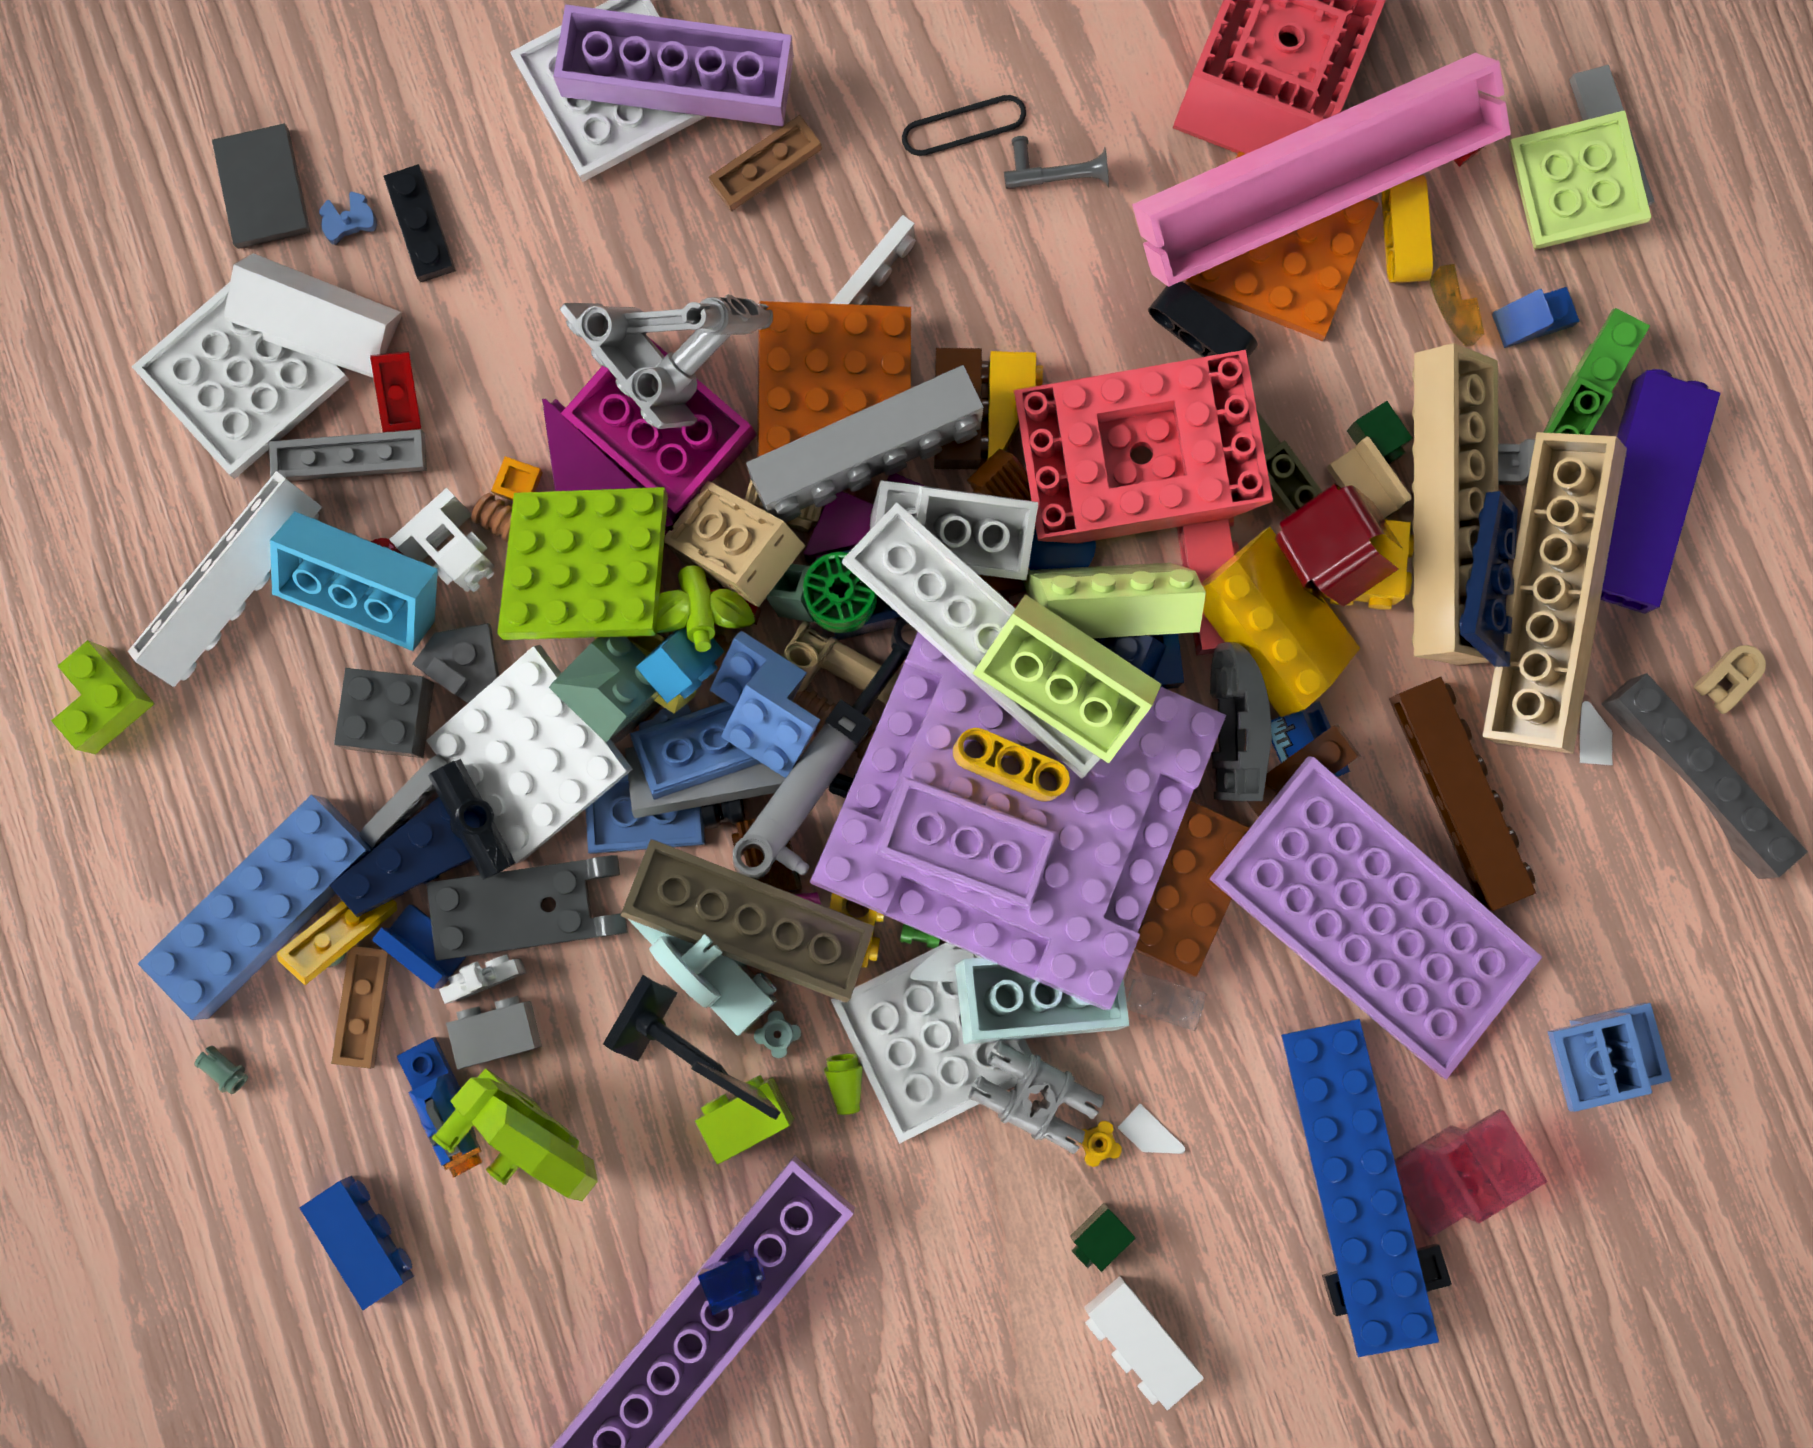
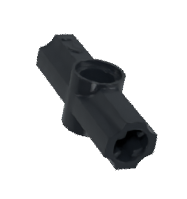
[428,759,515,880]

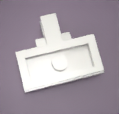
[439,954,526,1004]

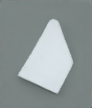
[1580,701,1613,765]
[910,948,974,983]
[1117,1104,1185,1154]

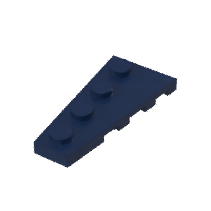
[1459,491,1518,667]
[329,797,480,917]

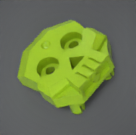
[432,1068,598,1201]

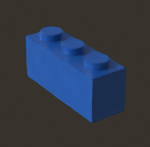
[299,1176,414,1310]

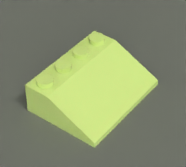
[1022,563,1206,638]

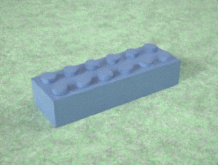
[138,794,373,1020]

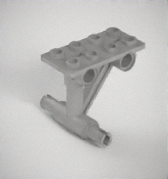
[560,294,773,429]

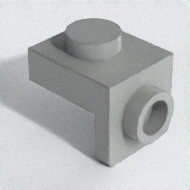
[1498,439,1535,485]

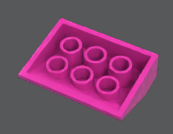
[561,339,757,514]

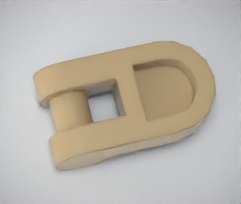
[1693,645,1766,714]

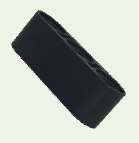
[1148,281,1258,358]

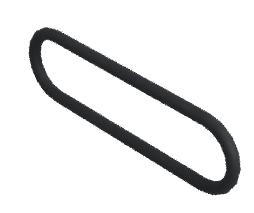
[902,95,1026,156]

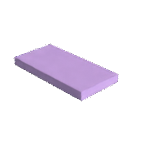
[875,776,1057,910]

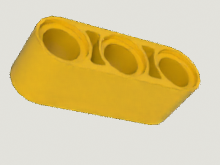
[1381,175,1433,283]
[952,728,1070,802]

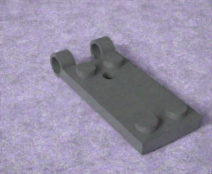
[427,855,628,961]

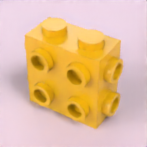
[1315,520,1414,610]

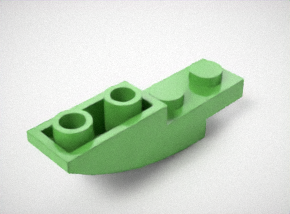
[1543,308,1650,435]

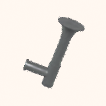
[1004,136,1109,189]

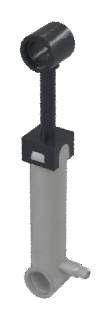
[733,617,918,880]

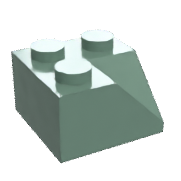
[549,637,659,742]

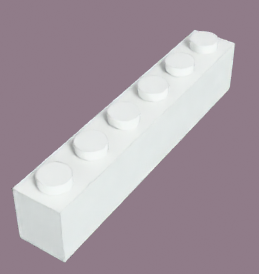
[128,471,322,687]

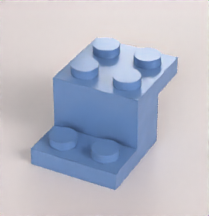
[710,631,820,778]
[1547,1003,1672,1112]

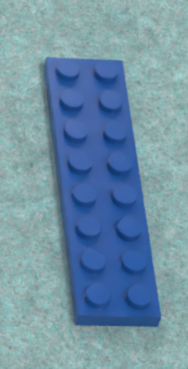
[1281,1019,1439,1357]

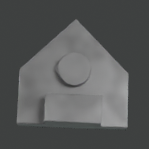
[412,623,499,703]

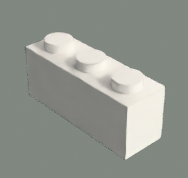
[1084,1276,1204,1411]

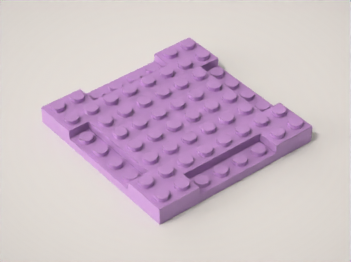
[809,632,1226,1010]

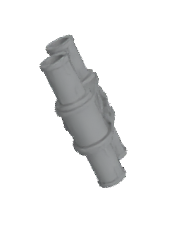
[968,1040,1104,1154]

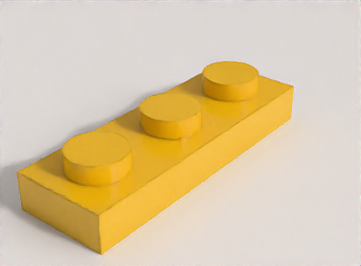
[277,900,397,985]

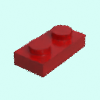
[370,351,421,433]

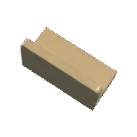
[1327,436,1412,519]

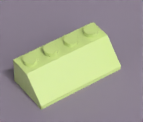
[973,594,1161,763]

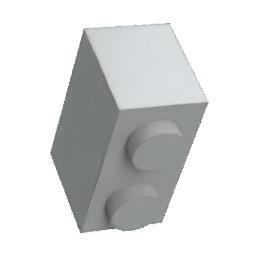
[446,996,542,1070]

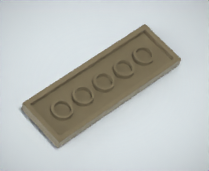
[620,839,875,1003]

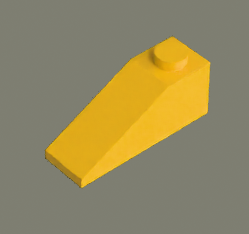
[986,351,1043,461]

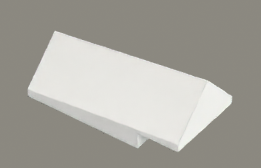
[224,253,402,378]
[870,480,1038,580]

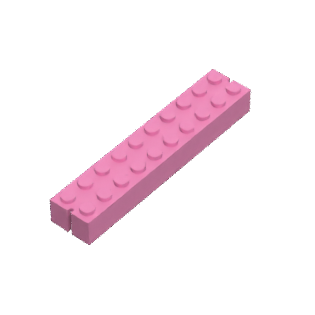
[1132,53,1511,287]

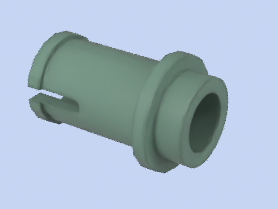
[194,1046,248,1094]

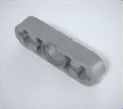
[359,755,448,850]

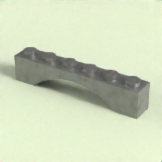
[1602,673,1808,879]

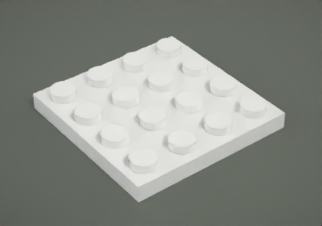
[510,0,707,182]
[131,282,349,479]
[426,645,633,864]
[831,942,1032,1144]

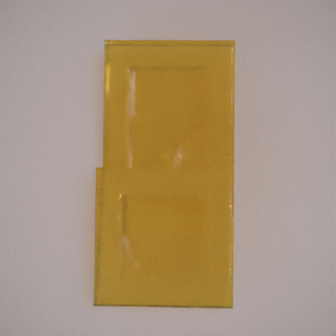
[1430,264,1485,347]

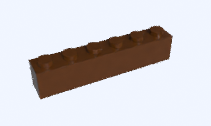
[1389,677,1536,911]

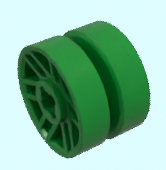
[803,552,877,633]

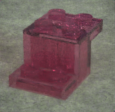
[1394,1109,1548,1237]

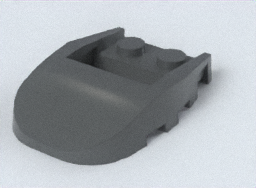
[1210,642,1272,801]

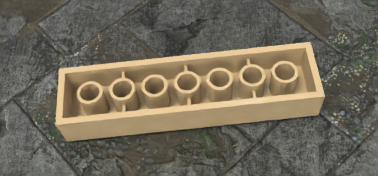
[1412,343,1498,666]
[1483,432,1627,754]

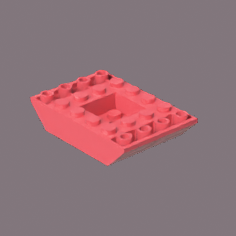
[1173,0,1386,154]
[1014,350,1273,544]

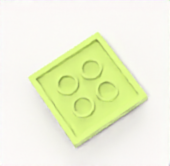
[1509,110,1651,250]

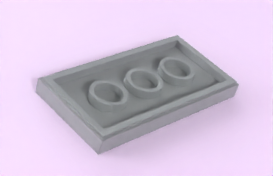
[625,747,785,818]

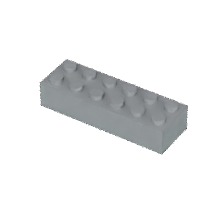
[746,365,984,523]

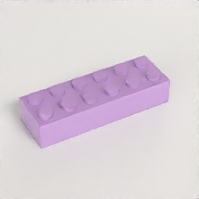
[553,4,794,126]

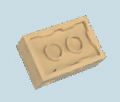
[664,481,805,607]

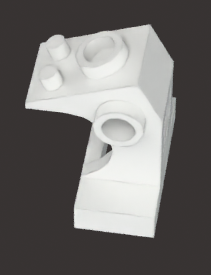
[389,488,495,592]

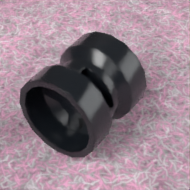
[701,799,745,829]

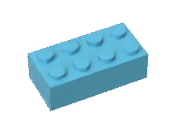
[270,511,438,651]

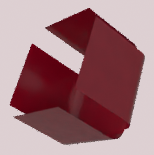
[1275,483,1403,607]

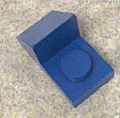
[1492,287,1579,348]

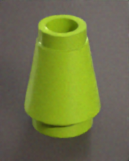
[824,1053,863,1115]

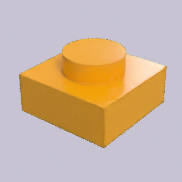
[491,456,543,501]

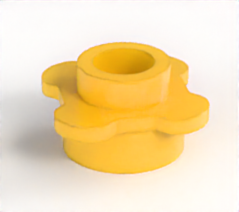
[1077,1121,1122,1167]

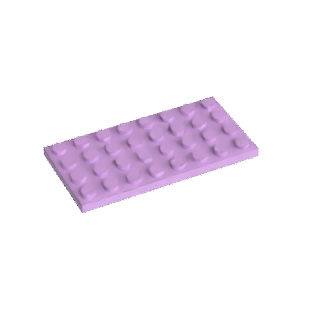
[1210,756,1542,1080]

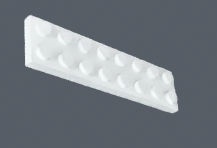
[842,502,1101,779]

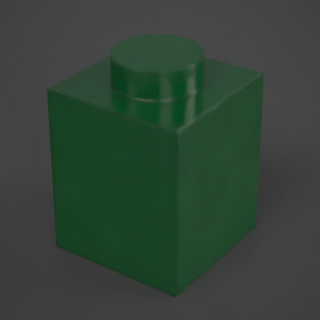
[1347,401,1413,465]
[1070,1203,1136,1272]

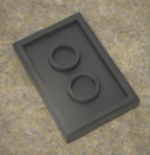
[212,123,310,249]

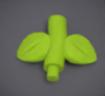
[656,565,755,652]

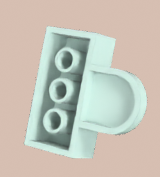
[628,919,778,1036]
[955,957,1130,1045]

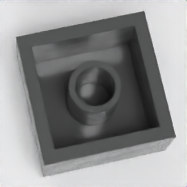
[334,668,434,758]

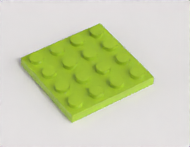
[497,487,668,640]

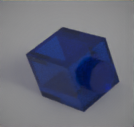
[698,1249,765,1315]

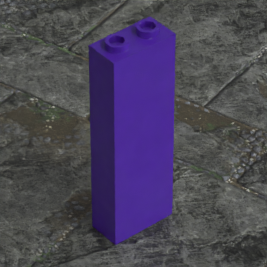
[1600,369,1721,614]

